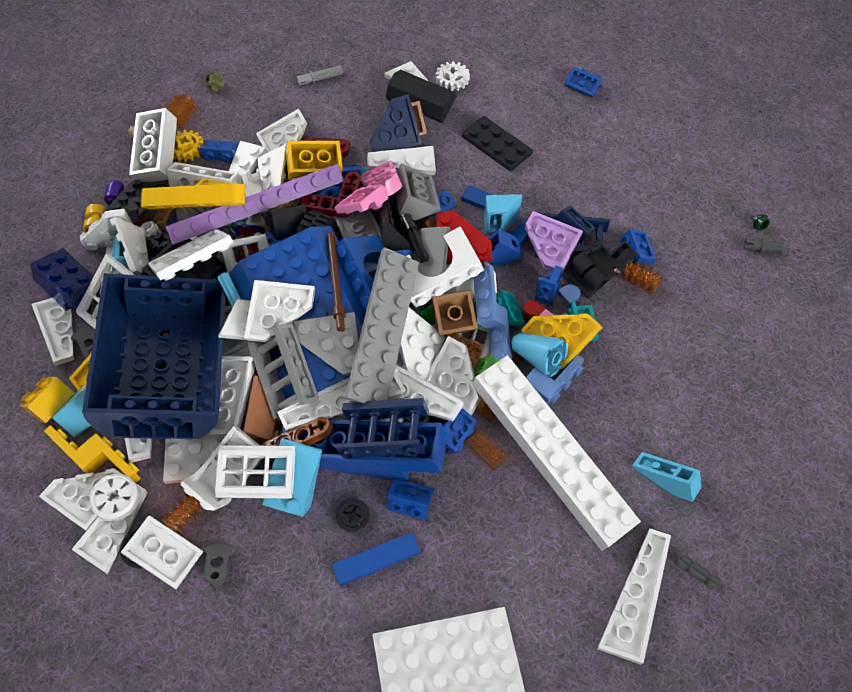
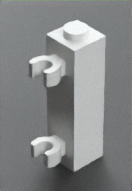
[241,168,267,226]

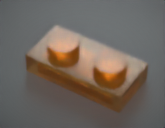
[465,429,508,471]

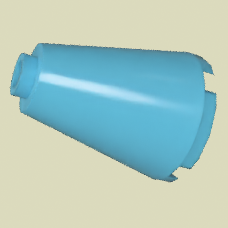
[511,333,568,377]

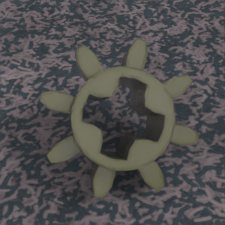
[204,71,224,92]

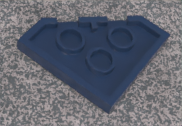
[370,94,422,152]

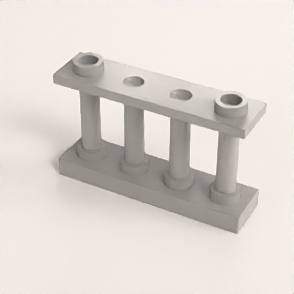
[248,323,320,419]

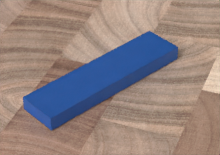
[332,532,421,586]

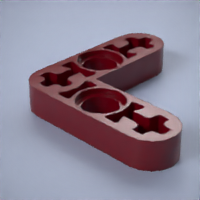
[301,172,362,217]

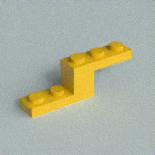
[44,425,141,483]

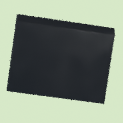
[261,204,307,240]

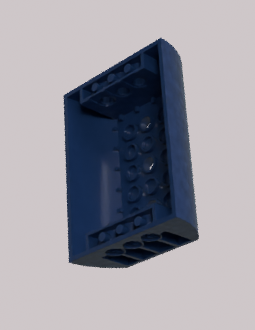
[82,273,226,439]

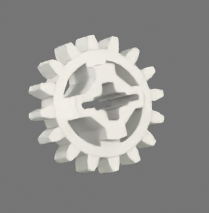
[435,61,470,91]

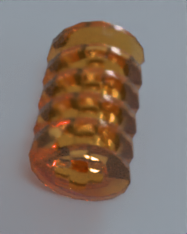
[622,259,664,293]
[159,492,202,533]

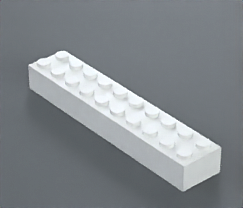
[472,355,641,551]

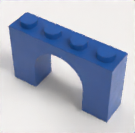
[336,235,385,313]

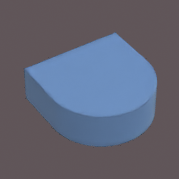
[558,284,580,306]

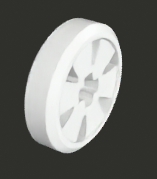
[89,474,140,521]

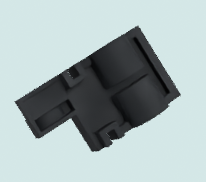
[564,240,638,298]

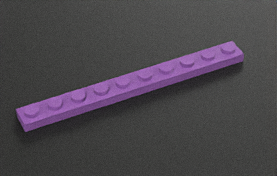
[165,164,344,244]

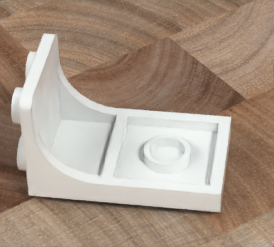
[180,426,263,511]

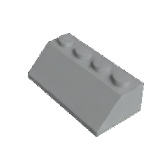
[395,163,441,220]
[410,227,450,308]

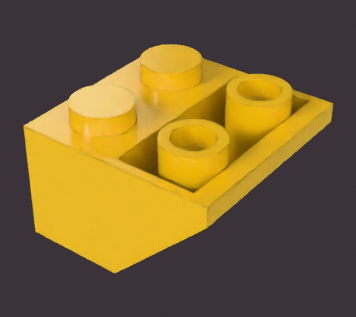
[19,377,75,423]

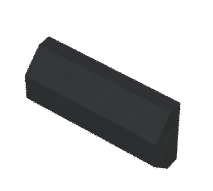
[386,69,457,123]
[377,199,413,251]

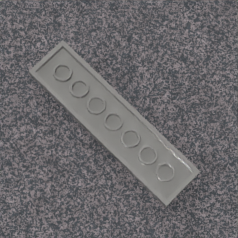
[345,248,419,403]

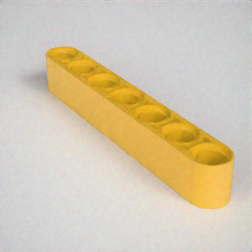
[141,183,246,209]

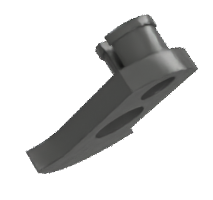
[71,328,95,359]
[203,543,236,589]

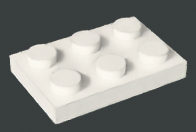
[121,515,203,590]

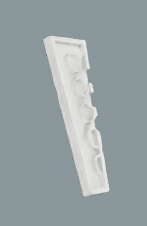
[277,370,407,432]
[597,529,671,665]

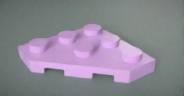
[525,211,583,272]

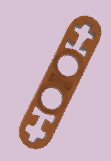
[260,417,333,463]

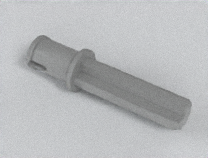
[296,66,343,86]

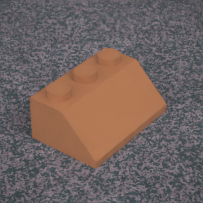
[244,376,282,445]

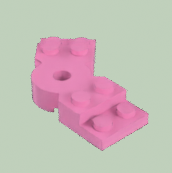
[335,160,402,214]

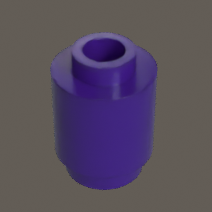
[104,180,125,205]

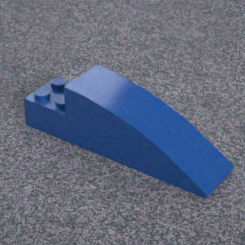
[282,420,448,481]

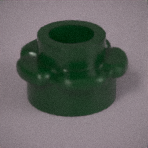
[753,214,770,231]

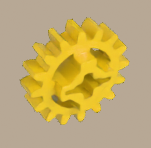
[173,130,204,162]

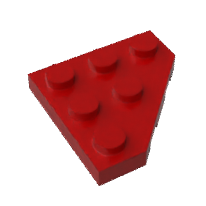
[437,211,493,264]

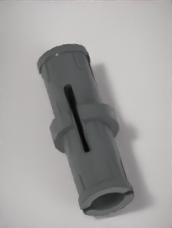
[744,238,784,254]

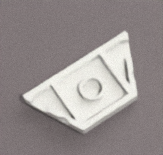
[218,299,275,341]

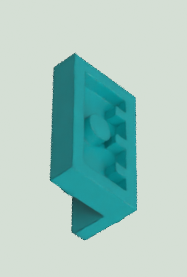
[496,290,526,328]

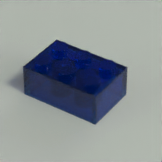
[30,248,99,311]

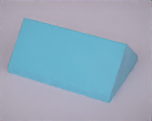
[52,385,91,437]

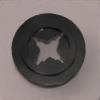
[147,230,171,255]
[336,498,370,532]

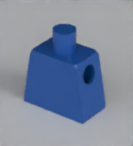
[487,229,523,266]

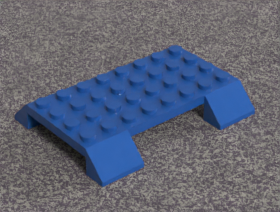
[229,226,399,399]

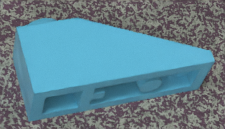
[632,452,701,502]

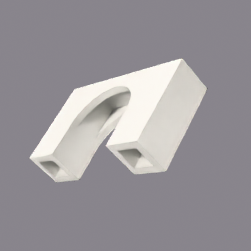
[406,227,484,307]

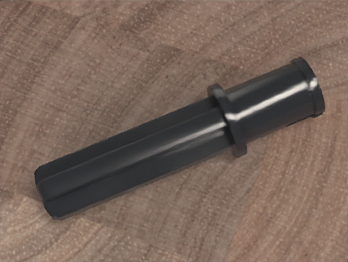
[400,213,429,263]

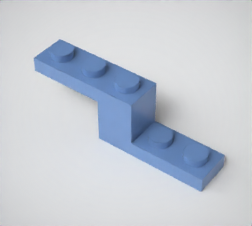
[473,265,512,361]
[526,355,584,405]

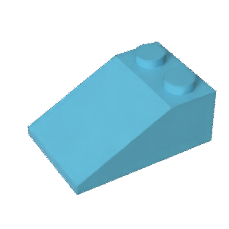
[263,438,322,517]

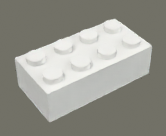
[129,108,177,182]

